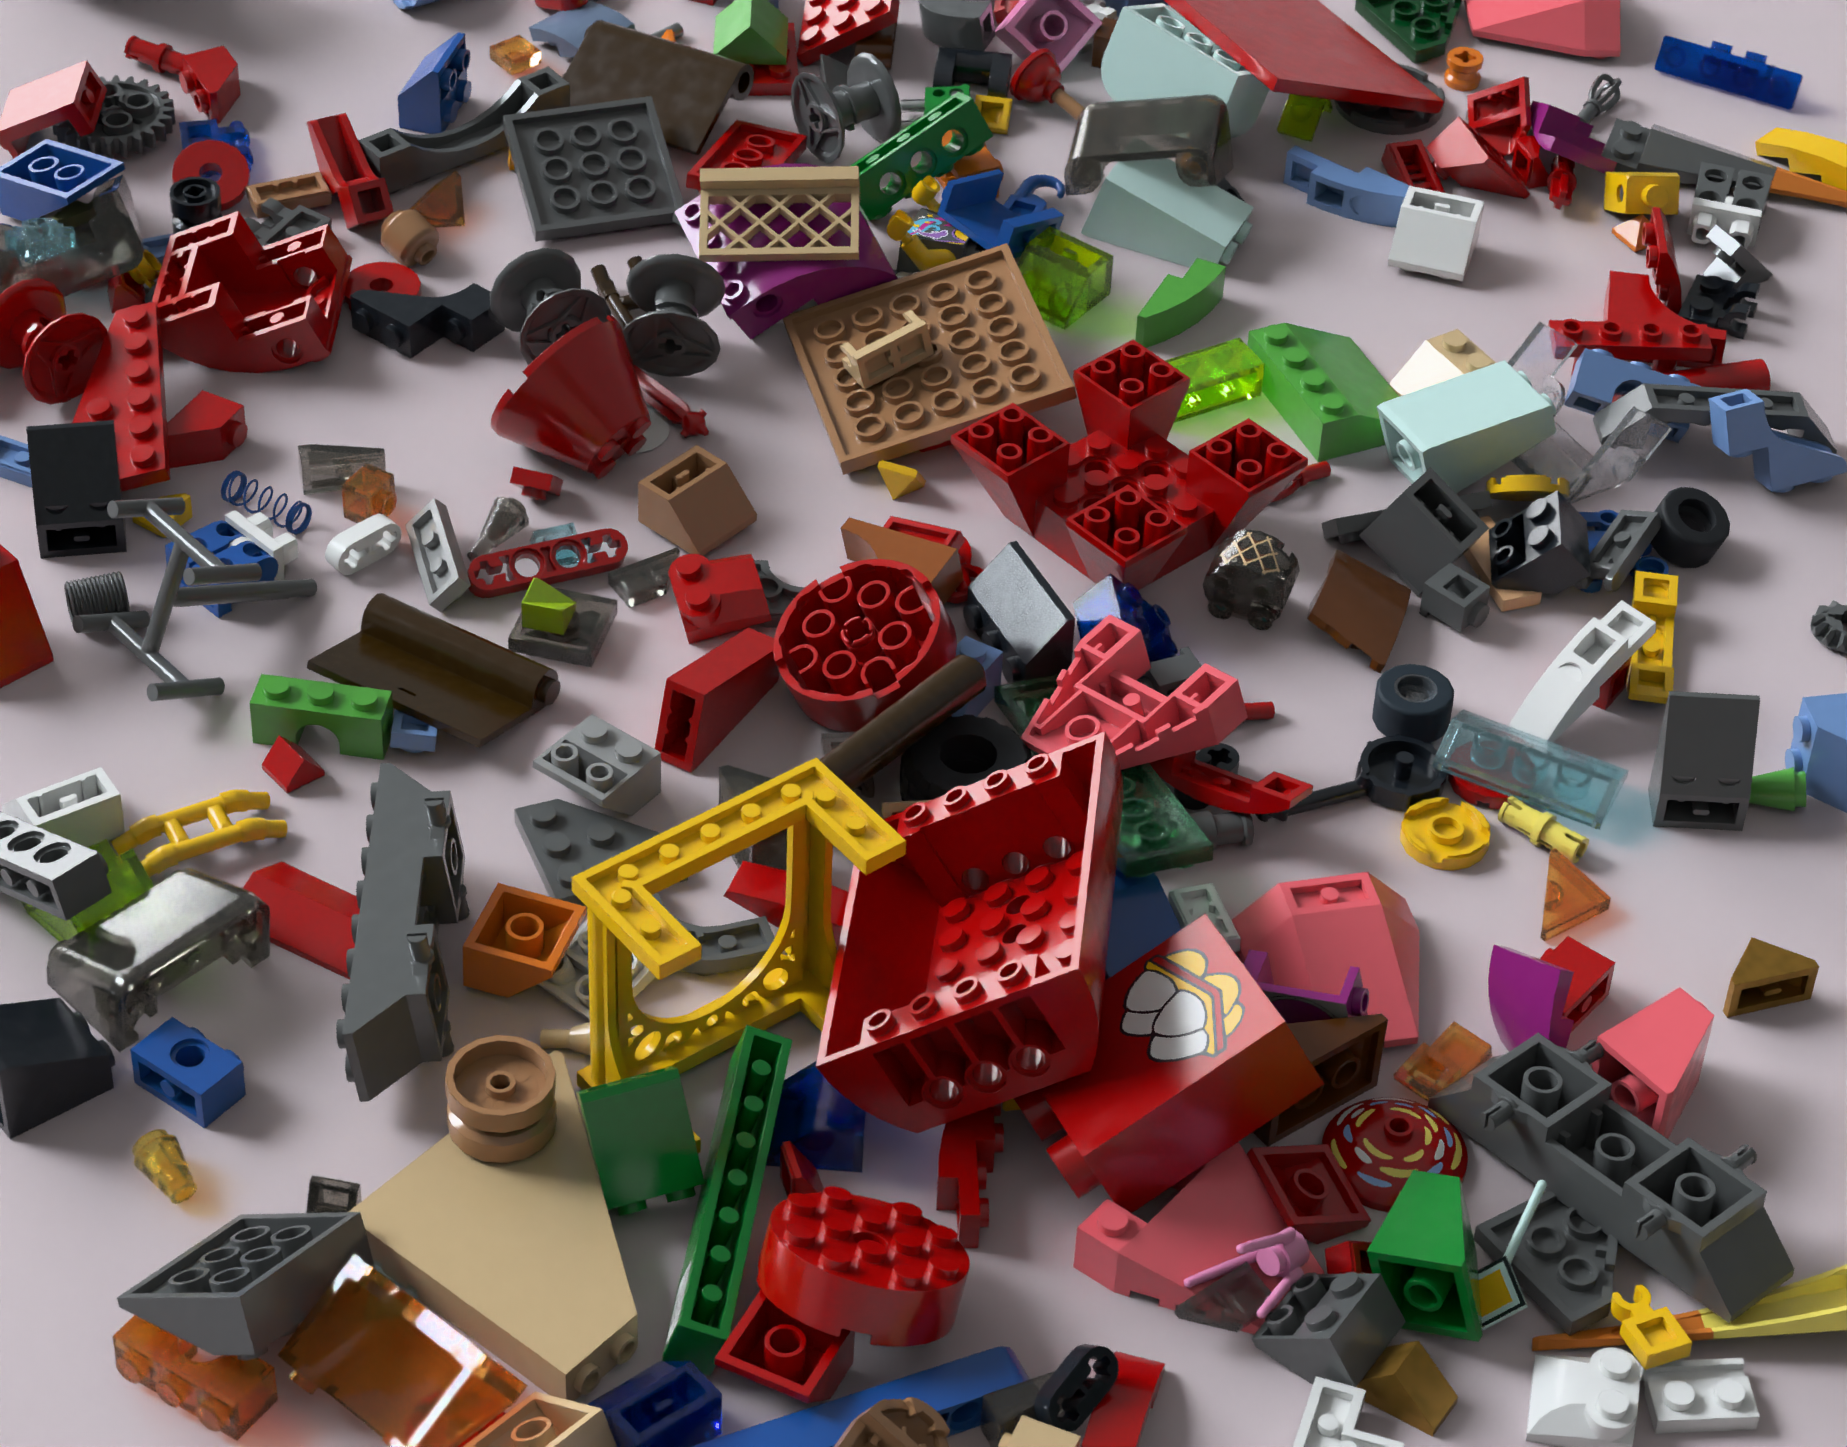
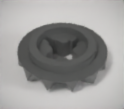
[1810,600,1847,652]

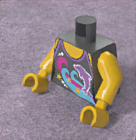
[887,175,986,273]

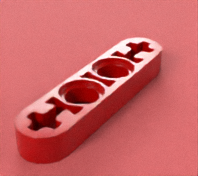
[467,528,628,598]

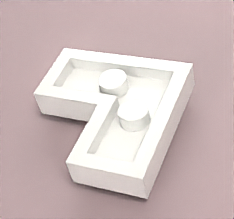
[1293,1376,1405,1447]

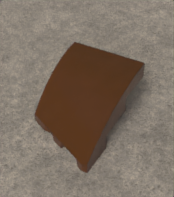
[1307,549,1411,673]

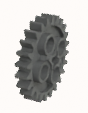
[52,75,176,159]

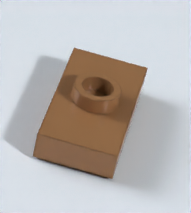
[246,172,332,219]

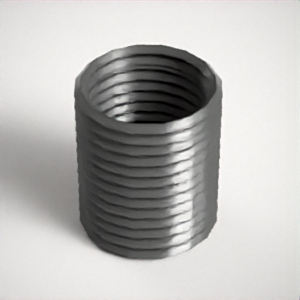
[64,571,130,622]

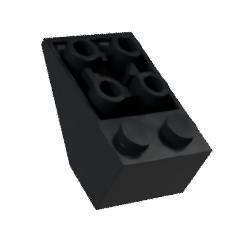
[26,420,127,558]

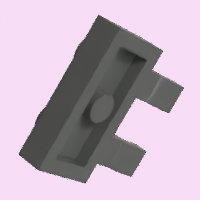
[245,197,332,247]

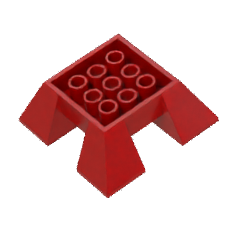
[951,339,1308,601]

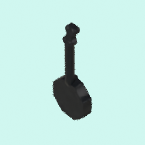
[1255,734,1450,822]

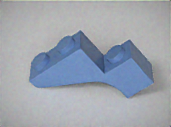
[1709,389,1847,493]

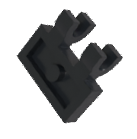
[1678,274,1760,339]

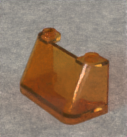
[277,1254,528,1447]

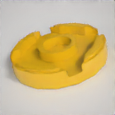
[1486,475,1569,501]
[1400,797,1490,871]

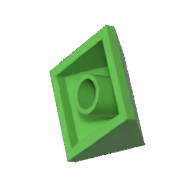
[713,0,788,65]

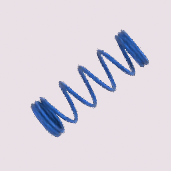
[221,470,312,535]

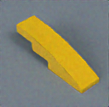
[1755,127,1847,191]

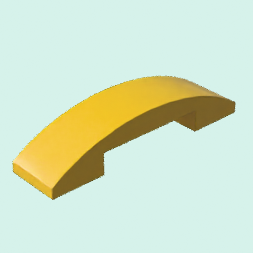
[1627,571,1678,704]

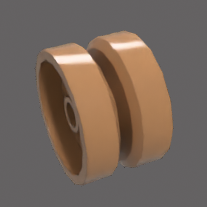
[445,1035,557,1163]

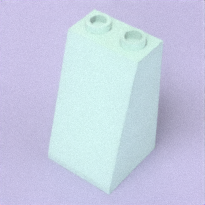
[1081,139,1254,268]
[1377,360,1556,493]

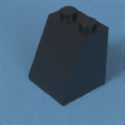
[0,998,115,1139]

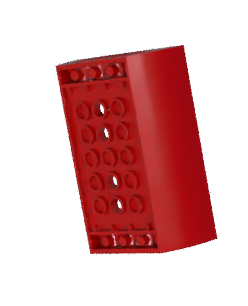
[816,731,1123,1133]

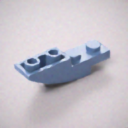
[1283,145,1410,227]

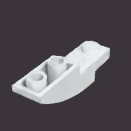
[1509,600,1656,752]

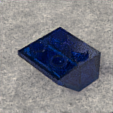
[1072,573,1178,677]
[586,1361,722,1447]

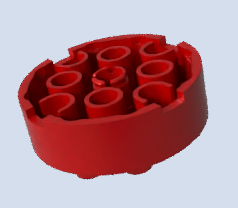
[773,559,957,732]
[756,1186,970,1347]

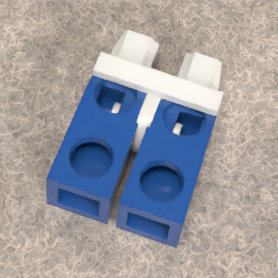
[165,510,298,618]

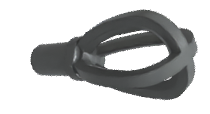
[1577,74,1622,124]

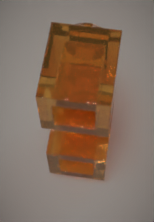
[112,1315,278,1441]

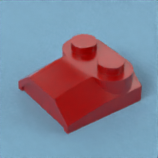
[668,553,772,644]

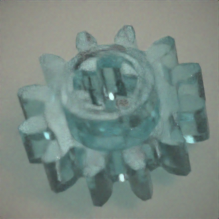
[5,218,77,264]

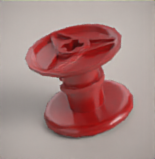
[0,278,107,405]

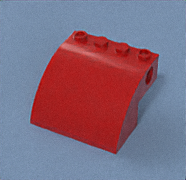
[152,211,352,373]

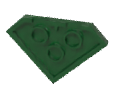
[1355,0,1463,63]

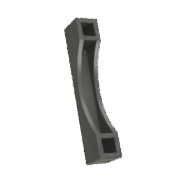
[358,66,570,194]

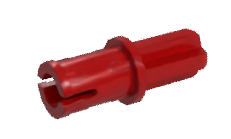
[1547,155,1577,209]

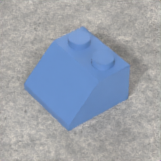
[1785,693,1847,813]

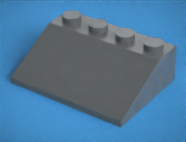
[117,1212,375,1360]

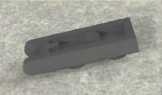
[1574,510,1661,592]

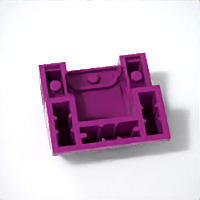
[675,163,898,340]

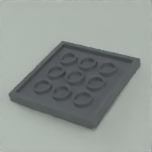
[503,96,685,242]

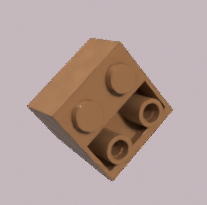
[638,445,757,556]

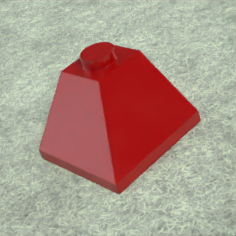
[1426,116,1530,199]

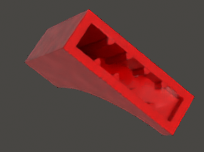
[1603,271,1726,368]

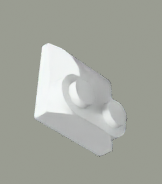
[1526,1348,1641,1447]

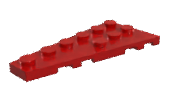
[72,301,170,491]

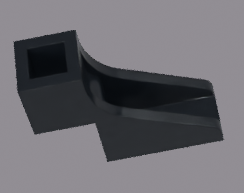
[350,283,505,359]

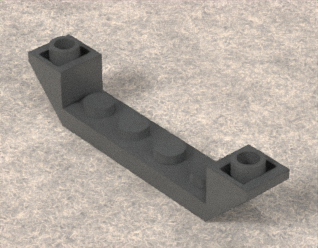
[1593,383,1837,454]

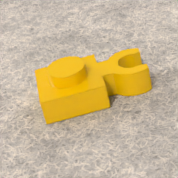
[1610,1284,1692,1370]

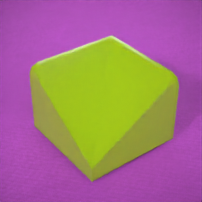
[521,578,577,635]

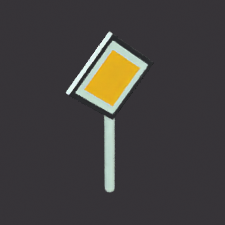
[1478,1180,1547,1331]

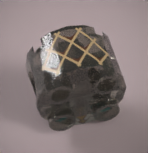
[1202,529,1300,630]

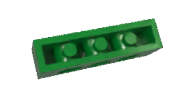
[851,91,993,221]

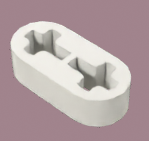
[325,514,402,575]

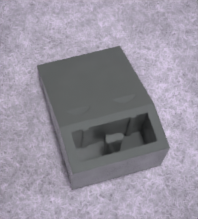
[1648,691,1760,831]

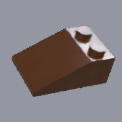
[1253,1014,1388,1147]

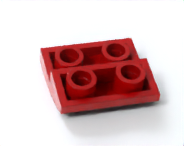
[1642,207,1682,315]

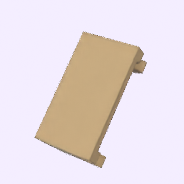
[840,310,934,390]

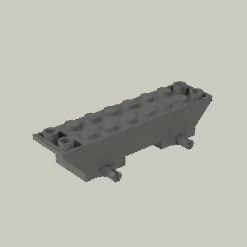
[336,763,470,1102]
[1428,1033,1794,1323]

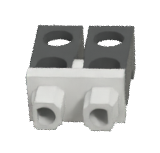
[1687,162,1773,250]

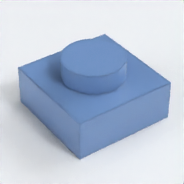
[390,710,438,753]

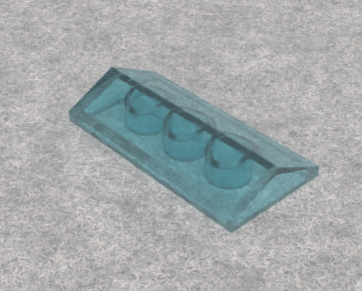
[1432,709,1629,830]

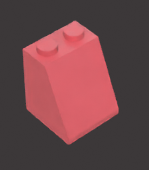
[1591,987,1714,1139]

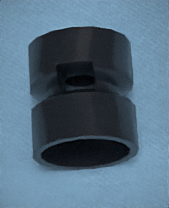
[169,177,223,234]

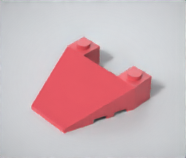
[1021,614,1248,770]
[1073,1142,1324,1335]

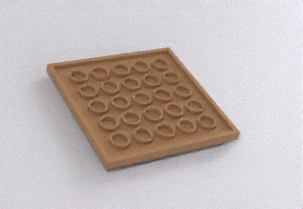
[783,243,1077,475]

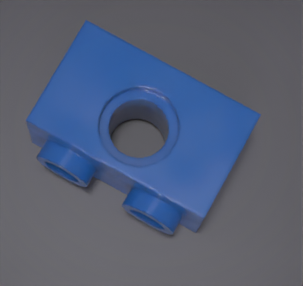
[130,1017,246,1129]

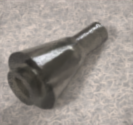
[467,497,529,562]

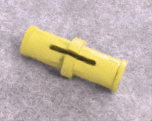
[1498,796,1589,864]

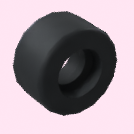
[1650,487,1730,568]

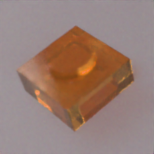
[489,35,541,75]

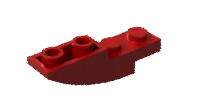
[936,1103,1004,1248]

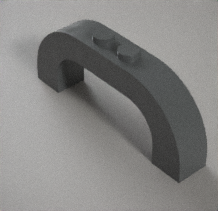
[918,0,996,51]

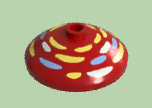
[1322,1097,1468,1213]

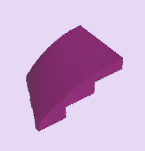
[1530,101,1617,174]
[1488,945,1574,1051]

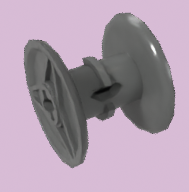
[791,52,902,163]
[490,248,611,365]
[623,254,726,377]

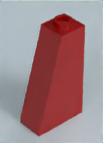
[654,627,780,773]

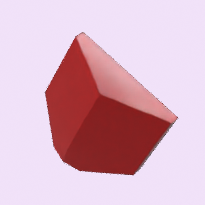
[1467,76,1532,157]

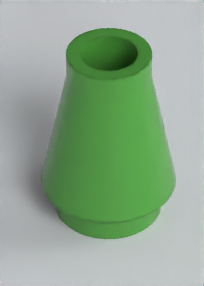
[1749,767,1806,811]

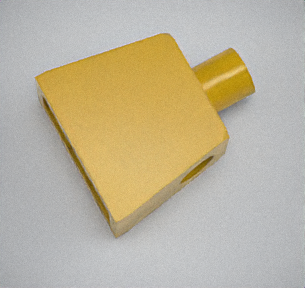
[1604,172,1680,215]

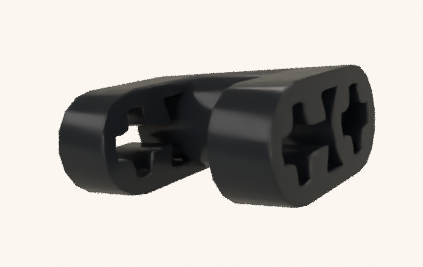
[933,47,1013,98]

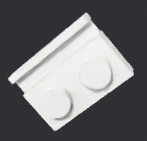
[1640,1358,1760,1434]

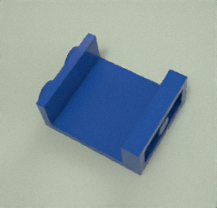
[937,169,1064,258]

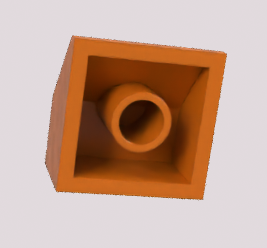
[462,883,586,998]

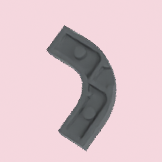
[652,893,775,976]

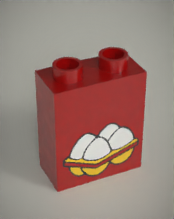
[1014,914,1324,1213]

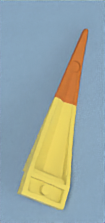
[1532,1264,1847,1351]

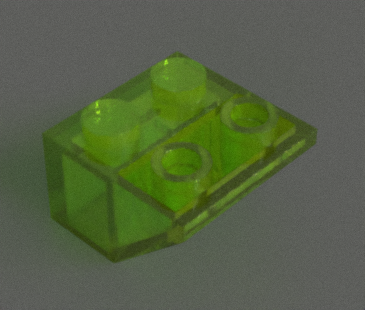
[1017,226,1113,330]

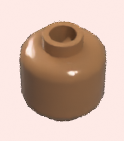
[381,209,439,267]

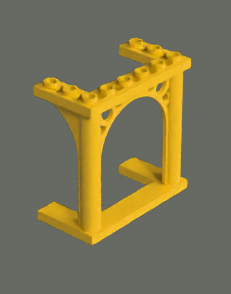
[571,757,906,1153]

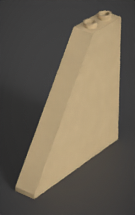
[349,1050,638,1401]

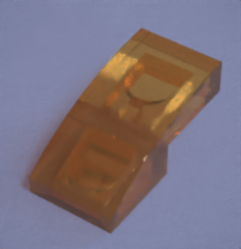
[1394,1021,1492,1102]

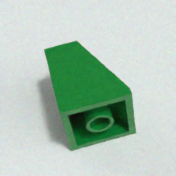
[576,1066,705,1216]
[1367,1170,1483,1342]

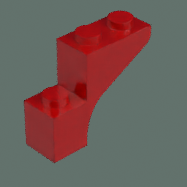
[306,113,394,229]

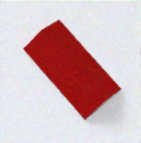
[226,862,360,980]

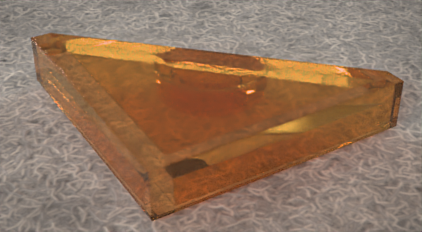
[1540,848,1611,942]

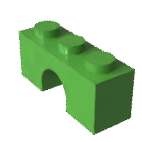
[249,674,394,760]

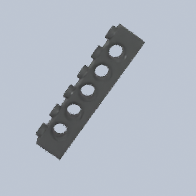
[0,811,112,921]

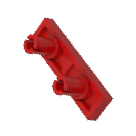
[1547,319,1713,376]

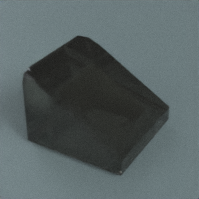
[306,1175,362,1213]

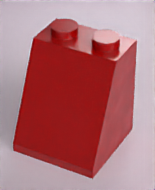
[0,544,54,688]

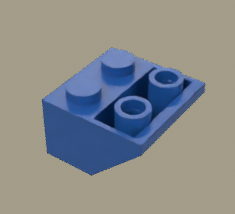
[398,32,472,134]

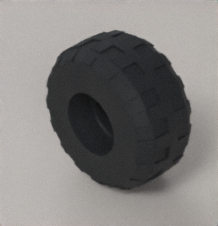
[899,714,1032,801]

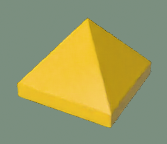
[877,460,926,500]

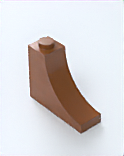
[840,517,964,605]

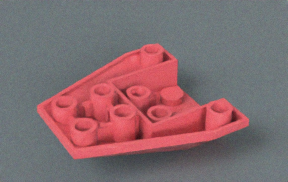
[1463,0,1621,59]
[1232,872,1420,1048]

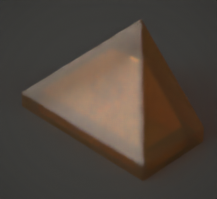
[409,171,465,228]

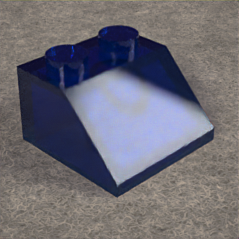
[766,1061,868,1173]

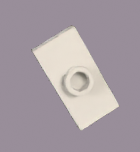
[1168,883,1240,952]

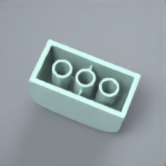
[1101,3,1269,143]

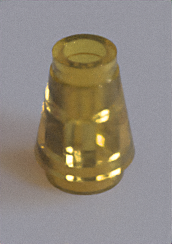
[132,1129,197,1204]

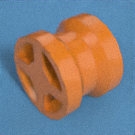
[1444,47,1484,91]

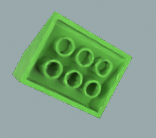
[1245,323,1399,462]

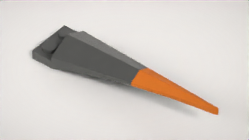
[1602,118,1847,208]

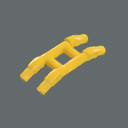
[111,789,288,886]

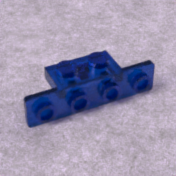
[1655,36,1803,109]

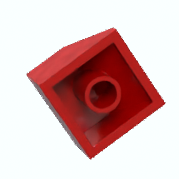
[714,1289,855,1404]

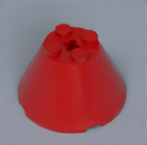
[491,315,651,479]

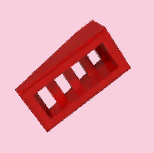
[1381,139,1445,193]

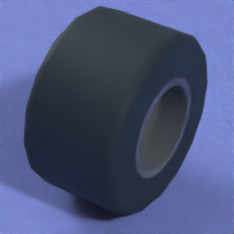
[1372,664,1454,743]

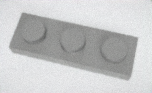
[405,498,471,612]

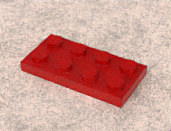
[686,120,807,194]

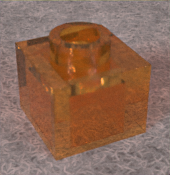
[342,463,397,523]

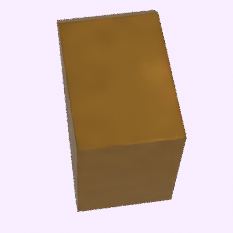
[1723,937,1819,1018]
[1357,1341,1458,1437]

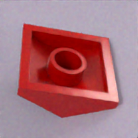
[1247,1144,1371,1244]

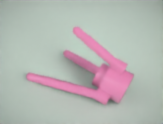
[1184,1227,1310,1318]

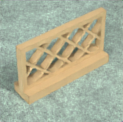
[699,166,860,262]

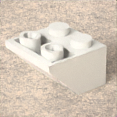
[1387,186,1484,281]
[2,767,125,848]

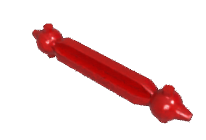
[634,365,709,438]

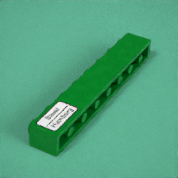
[662,1025,792,1376]

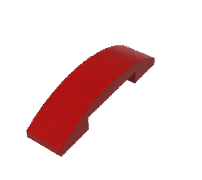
[1145,751,1313,814]
[1081,1351,1166,1447]

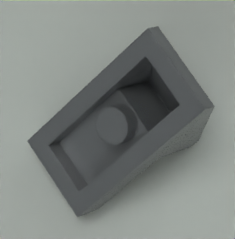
[1703,225,1773,289]

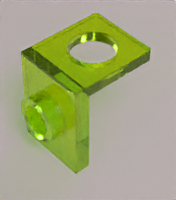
[1277,94,1333,142]

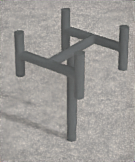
[72,497,317,701]

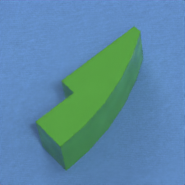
[1135,258,1226,348]

